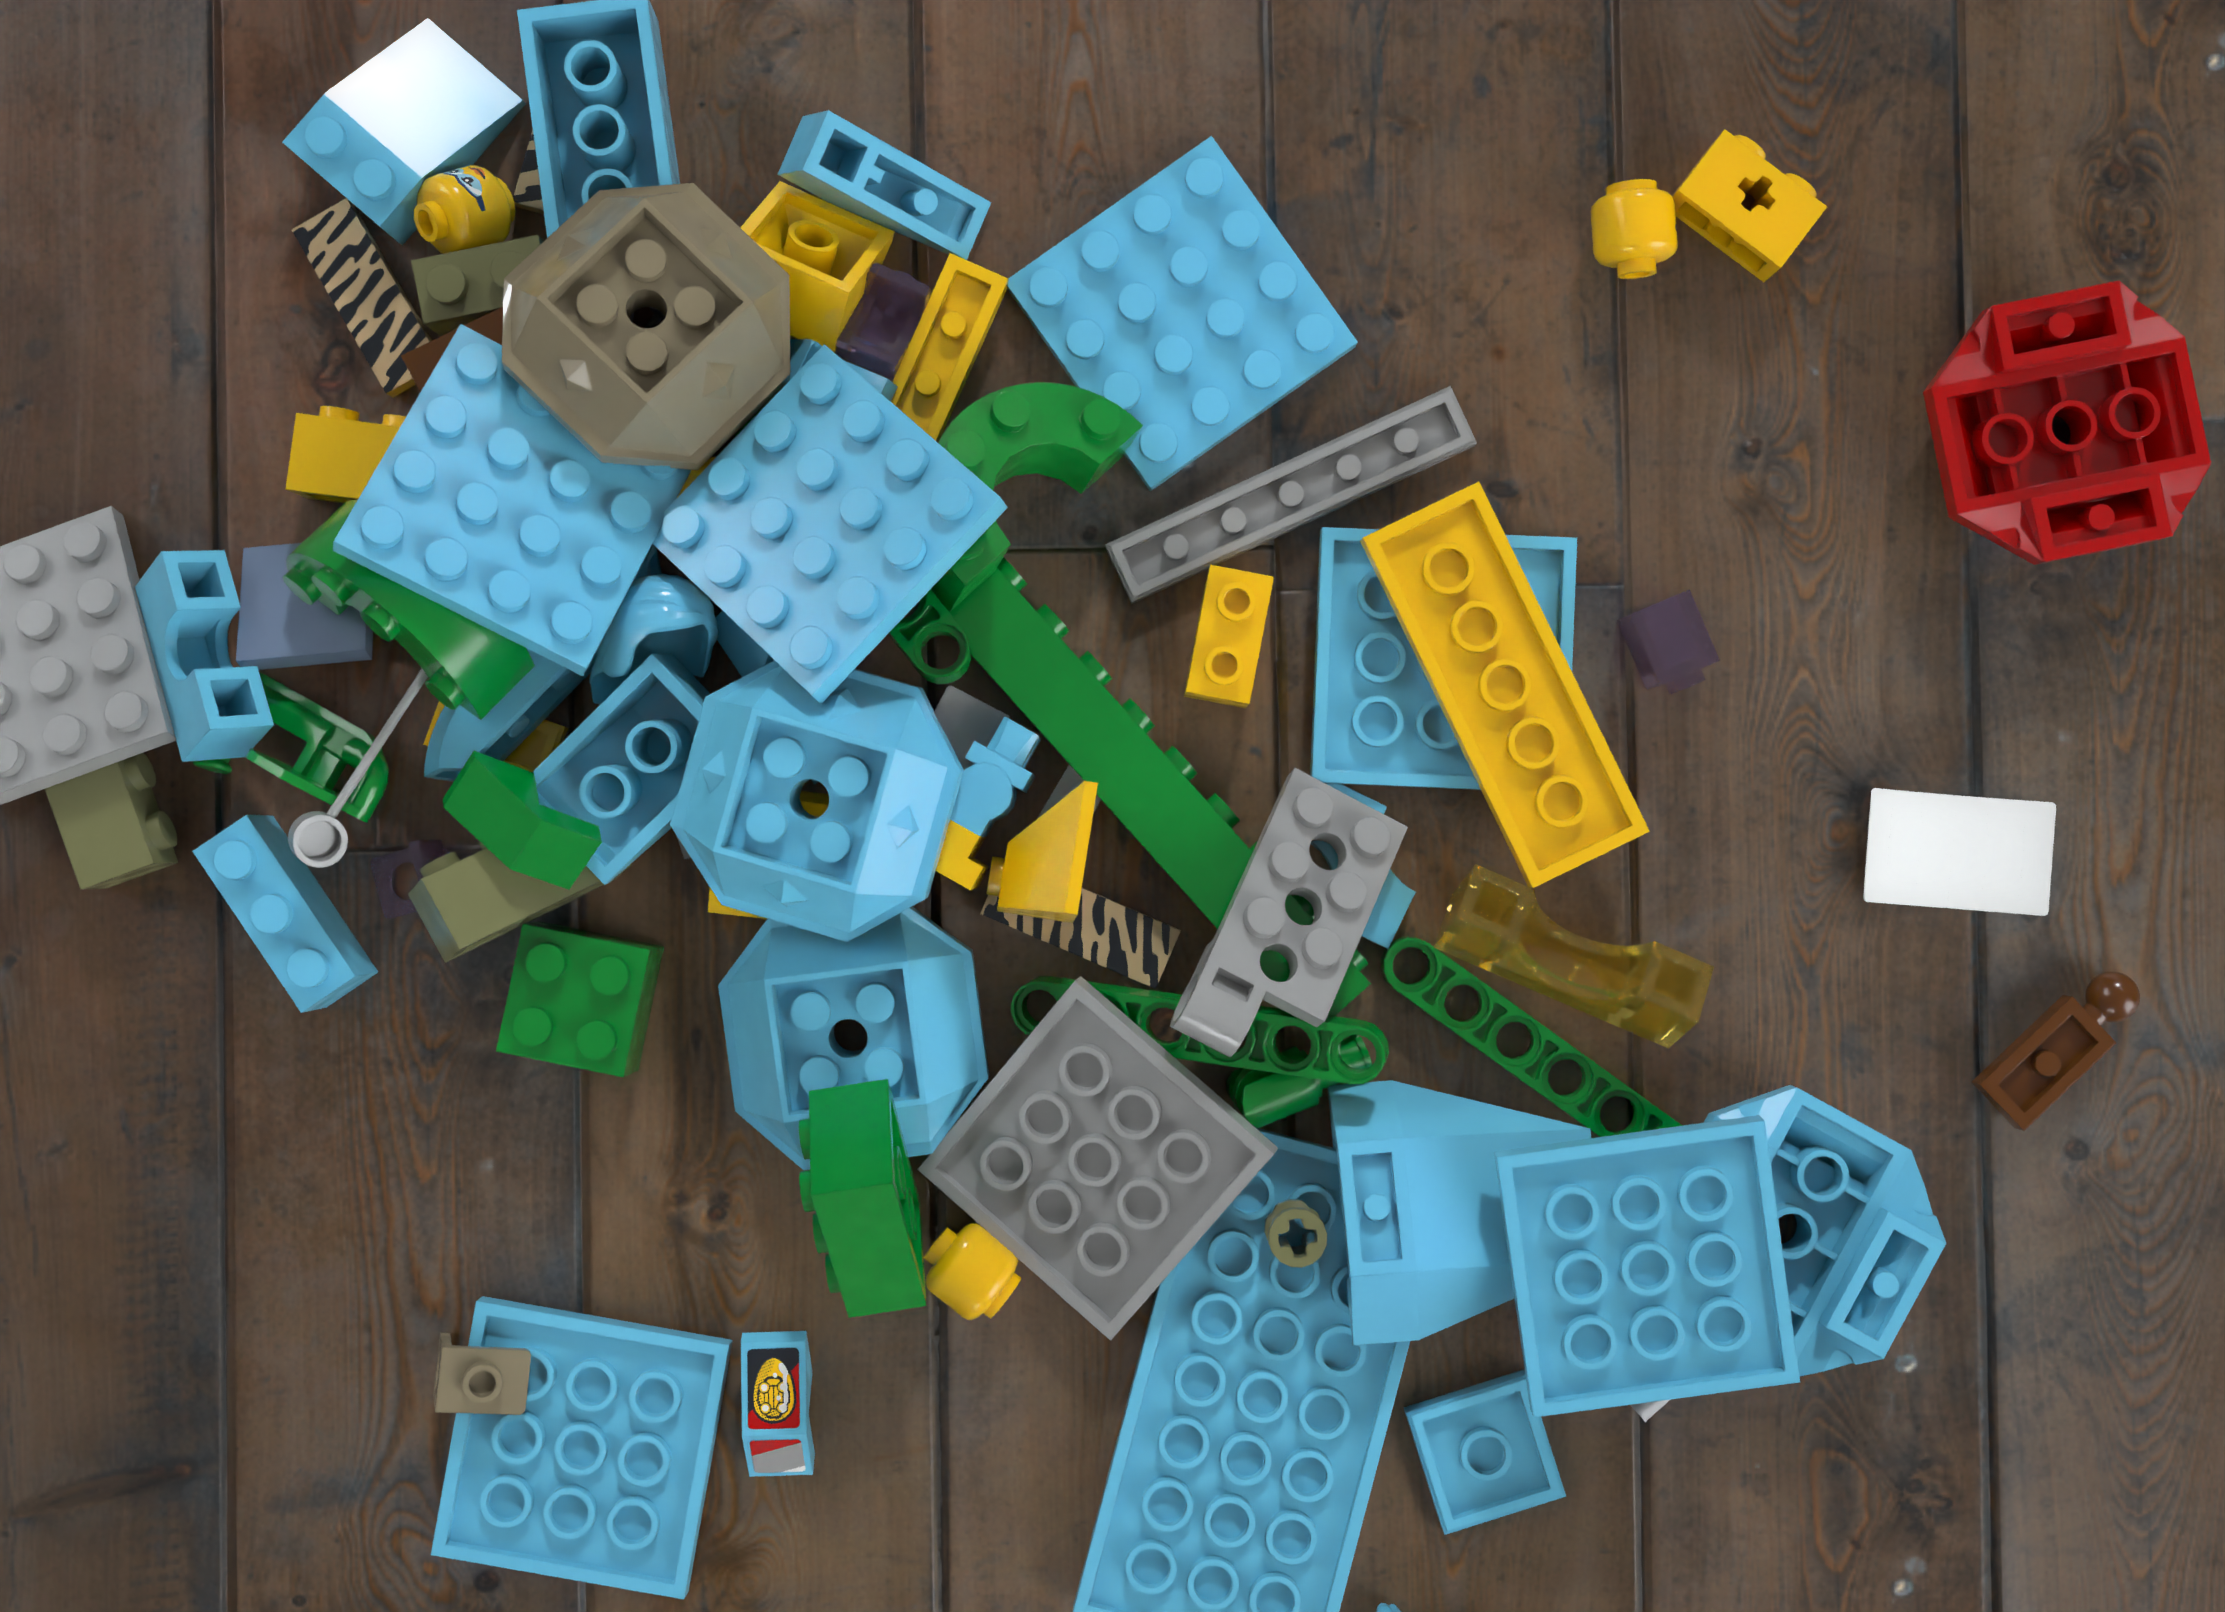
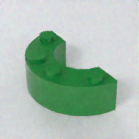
[931,382,1143,612]
[282,500,535,720]

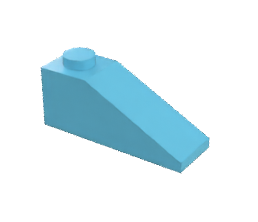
[777,110,991,260]

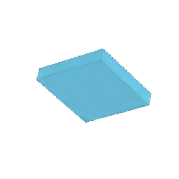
[1404,1370,1566,1535]

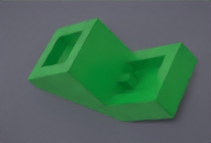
[442,751,602,890]

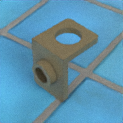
[433,1332,531,1415]

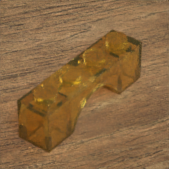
[1434,864,1714,1049]

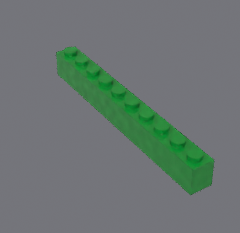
[931,557,1371,1016]

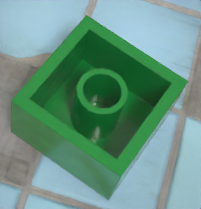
[496,921,664,1077]

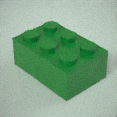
[799,1079,927,1318]

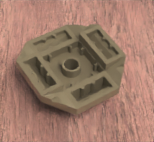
[502,183,790,470]

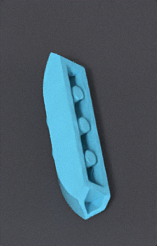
[424,545,662,782]

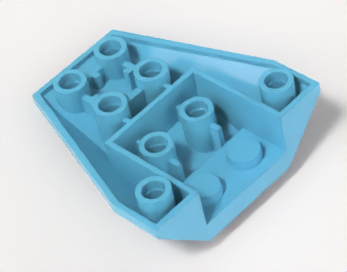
[1327,1080,1591,1345]

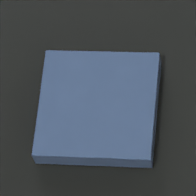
[236,543,373,670]

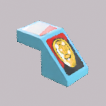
[741,1331,815,1477]

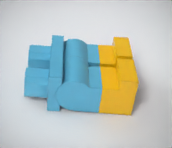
[936,716,1041,890]

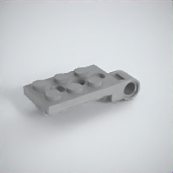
[1170,768,1408,1057]

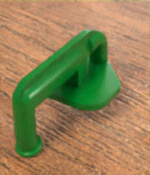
[193,673,389,823]

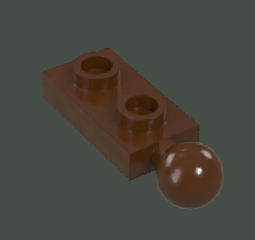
[1972,972,2140,1131]

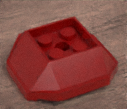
[1923,280,2211,565]

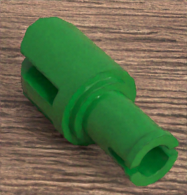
[1226,1035,1372,1128]

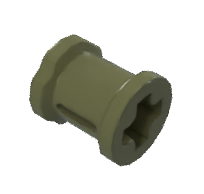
[1264,1199,1327,1268]

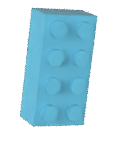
[517,0,680,238]

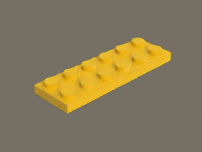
[1360,482,1650,888]

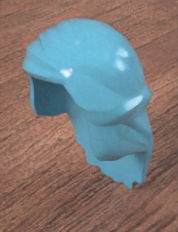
[589,573,719,705]

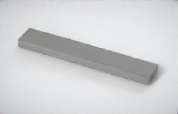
[1105,386,1477,604]

